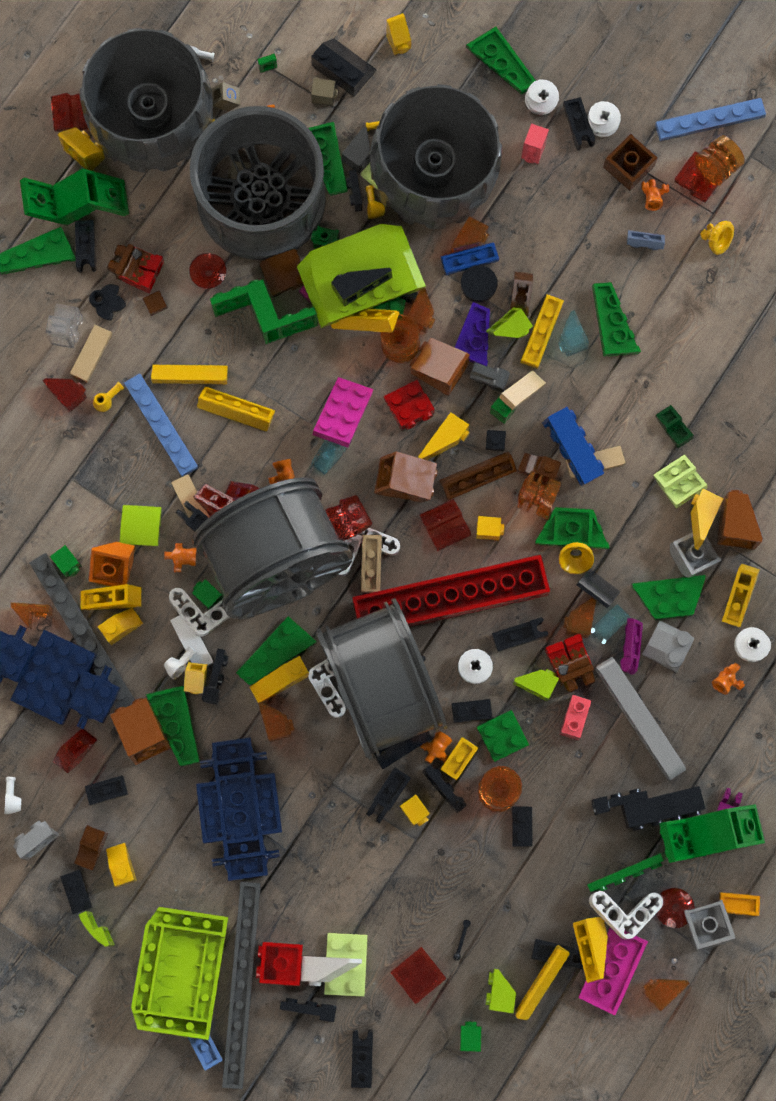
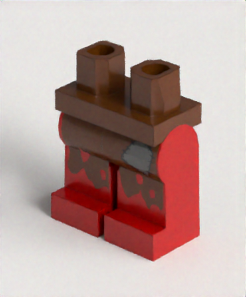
[107,244,164,294]
[544,634,595,694]

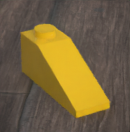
[418,412,470,460]
[691,489,723,550]
[722,564,760,627]
[81,584,141,610]
[250,656,309,704]
[573,917,608,983]

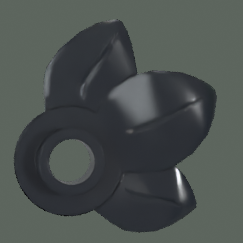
[89,284,126,320]

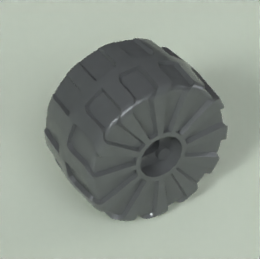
[79,28,213,173]
[370,84,502,229]

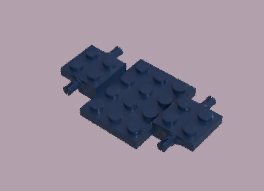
[0,625,121,729]
[196,737,282,881]

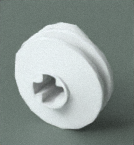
[525,79,559,115]
[588,101,621,137]
[734,627,771,662]
[458,649,493,684]

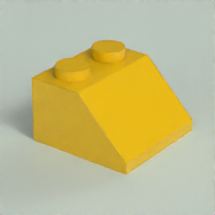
[58,127,105,171]

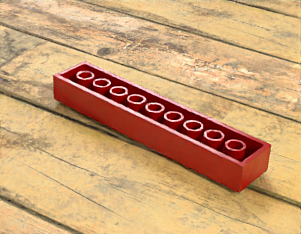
[352,554,550,627]

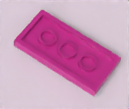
[312,377,373,448]
[578,927,648,1016]

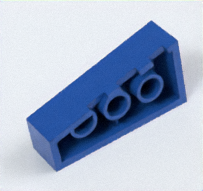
[542,406,604,486]

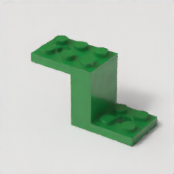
[20,168,129,226]
[210,279,318,345]
[659,804,765,863]

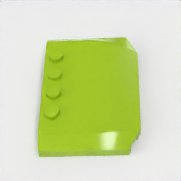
[297,224,426,328]
[131,907,228,1040]

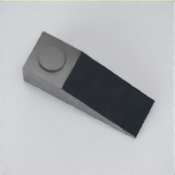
[331,267,393,307]

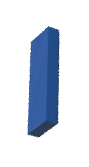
[441,242,499,275]

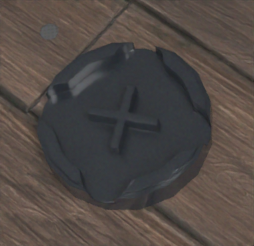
[461,265,498,302]

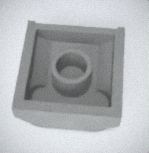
[670,532,722,578]
[642,620,694,672]
[13,820,60,860]
[684,900,736,951]

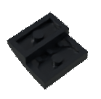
[576,569,620,608]

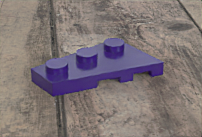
[454,302,490,366]

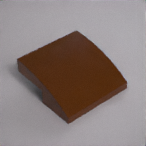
[259,249,304,297]

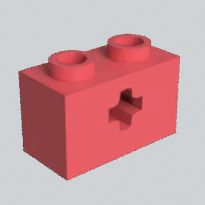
[521,124,549,164]
[559,695,591,740]

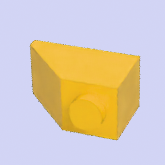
[386,13,411,55]
[98,608,143,646]
[106,843,137,887]

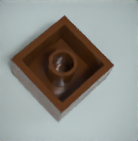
[603,134,658,191]

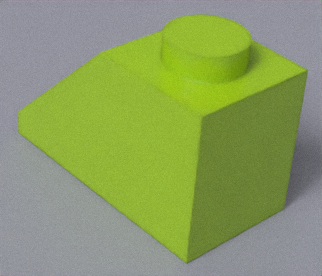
[486,307,533,338]
[513,669,559,701]

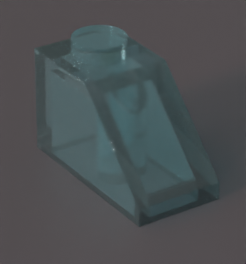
[558,310,589,357]
[311,440,352,475]
[591,604,631,644]

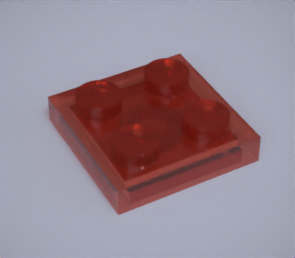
[390,947,447,1004]

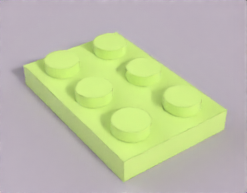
[324,933,368,996]

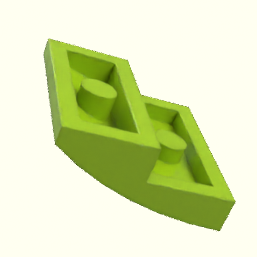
[120,505,162,546]
[79,911,115,947]

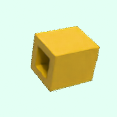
[476,516,504,541]
[184,662,208,694]
[400,795,430,827]

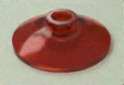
[189,253,227,289]
[655,888,695,928]

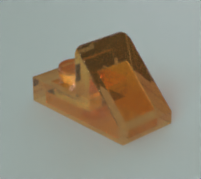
[11,602,53,629]

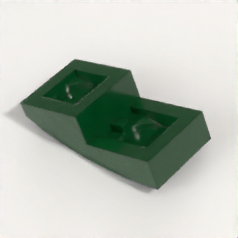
[656,405,694,448]

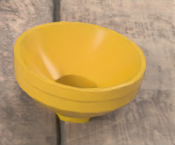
[559,543,594,574]

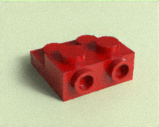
[384,380,435,430]
[256,942,303,986]

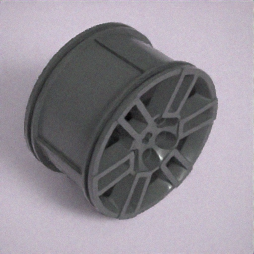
[190,106,326,260]
[192,478,353,620]
[317,598,448,760]

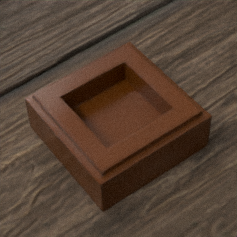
[143,291,168,316]

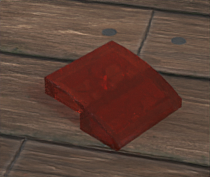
[51,93,88,132]
[675,151,726,203]
[325,495,372,541]
[420,499,471,551]

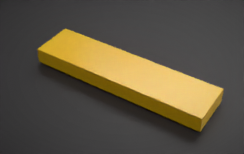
[520,294,564,369]

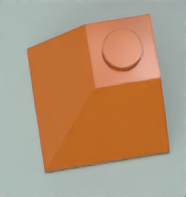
[89,542,135,586]

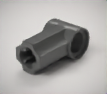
[470,362,510,392]

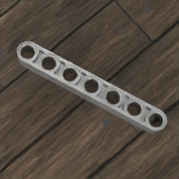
[595,657,686,781]

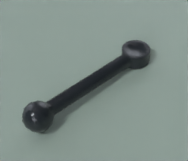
[453,920,471,961]

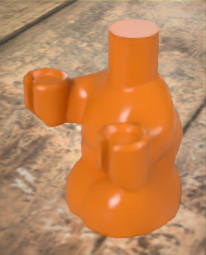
[641,179,670,211]
[268,459,295,485]
[164,543,196,572]
[712,663,745,695]
[420,731,452,764]

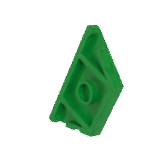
[535,507,609,549]
[631,575,706,620]

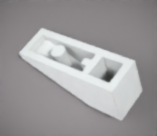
[301,956,362,986]

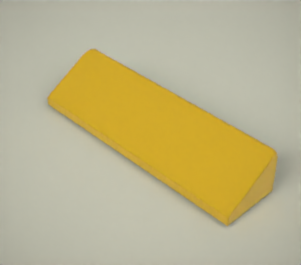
[331,309,399,333]
[151,365,228,384]
[197,386,275,432]
[515,945,570,1020]

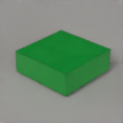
[257,53,277,73]

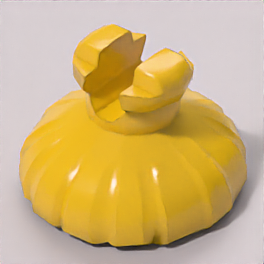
[700,221,734,255]

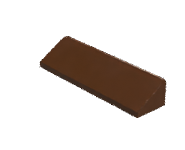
[439,451,517,500]

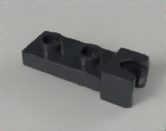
[563,97,595,150]
[75,220,97,273]
[492,617,548,652]
[202,648,229,705]
[591,788,648,815]
[280,998,337,1022]
[351,1029,373,1088]

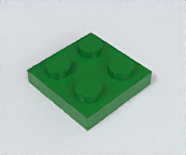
[477,710,529,762]

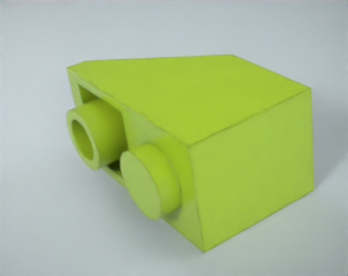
[485,969,516,1013]

